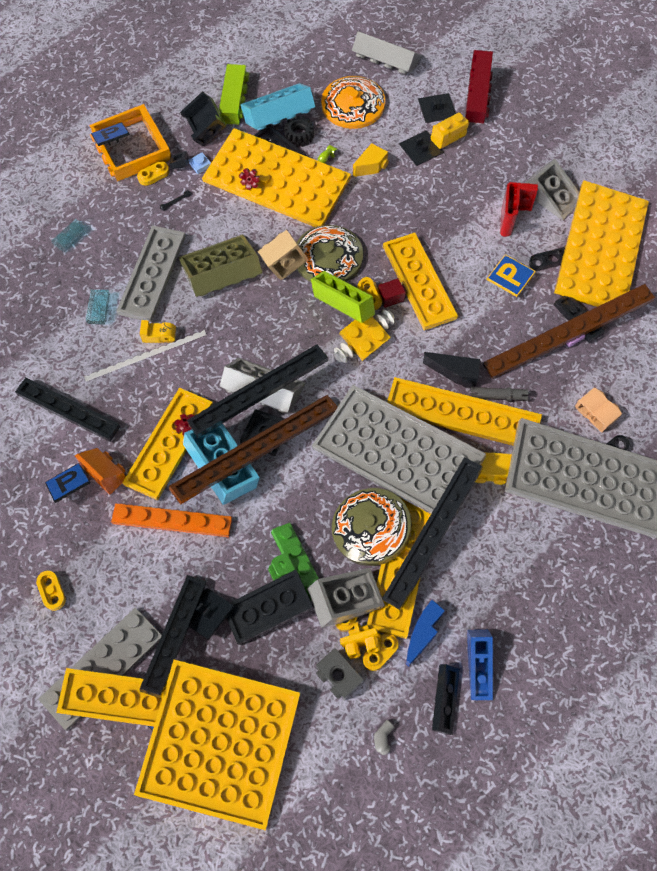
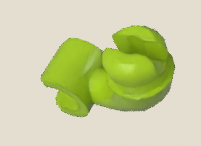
[318,145,338,164]

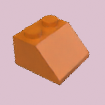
[75,448,126,495]

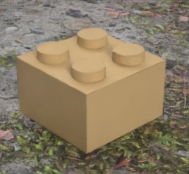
[258,230,309,280]

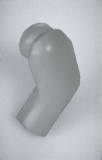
[374,720,395,755]

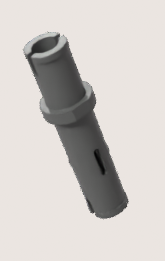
[470,387,528,401]

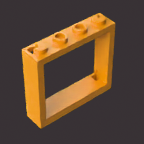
[89,104,171,181]

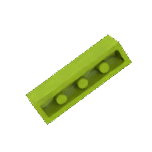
[219,64,249,125]
[311,271,375,323]

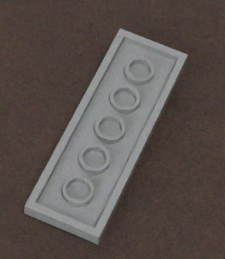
[117,225,186,322]
[38,608,162,731]

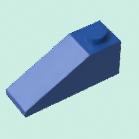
[467,629,493,700]

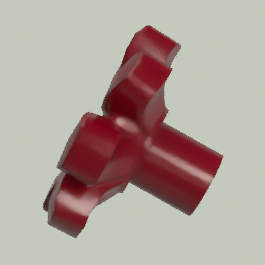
[239,168,260,190]
[174,413,194,436]

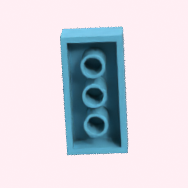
[240,83,315,130]
[183,424,260,505]

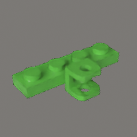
[268,523,319,600]

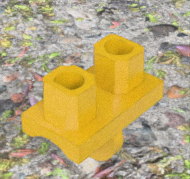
[340,621,382,659]

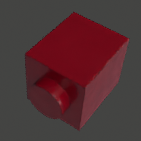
[378,278,407,308]

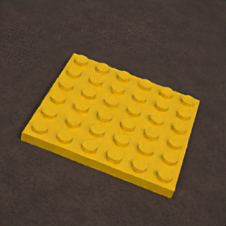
[134,660,300,831]

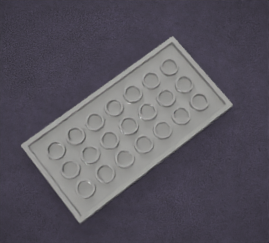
[312,385,486,514]
[505,418,657,538]

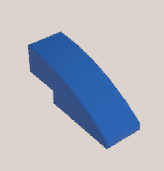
[406,600,445,667]

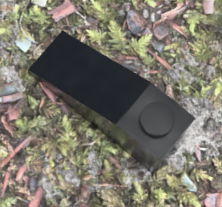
[423,352,480,388]

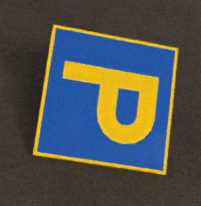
[486,254,536,297]

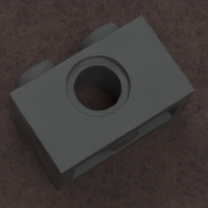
[316,648,364,701]

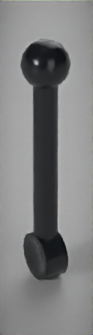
[160,190,191,211]

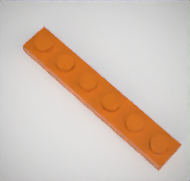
[111,503,232,537]

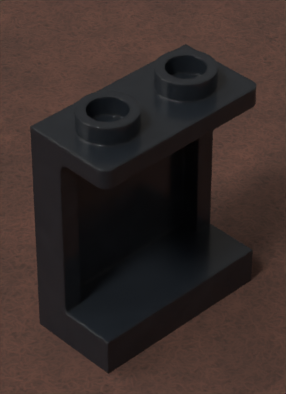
[180,91,227,147]

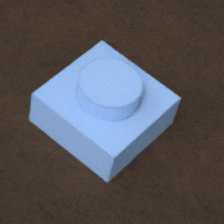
[188,153,211,174]

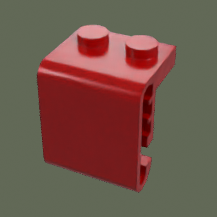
[500,182,538,237]

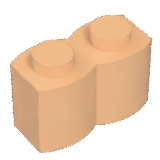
[575,388,622,433]

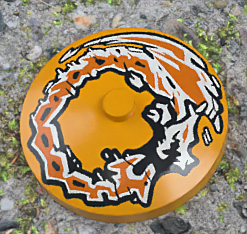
[321,76,385,129]

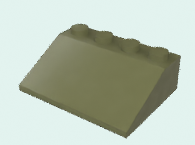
[178,234,262,297]

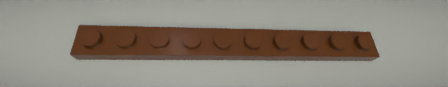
[483,284,655,379]
[169,395,338,505]

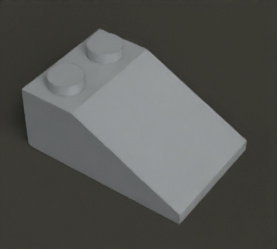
[524,159,579,220]
[308,568,385,628]

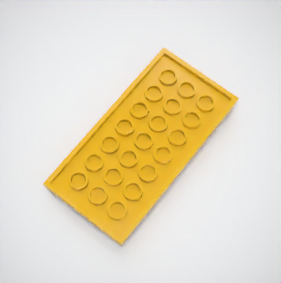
[202,128,351,227]
[554,180,649,307]

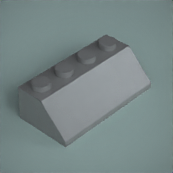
[352,31,423,74]
[220,358,305,413]

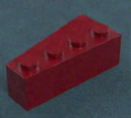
[465,50,493,124]

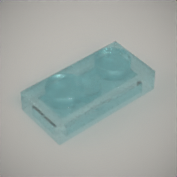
[51,219,89,253]
[86,289,110,324]

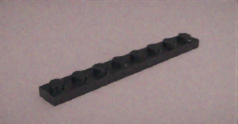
[187,344,328,438]
[382,457,483,611]

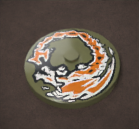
[297,225,363,282]
[332,488,412,566]

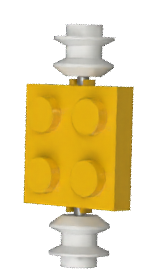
[334,310,395,363]

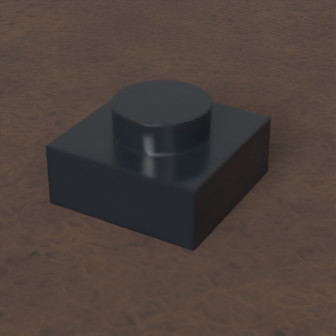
[169,151,189,169]

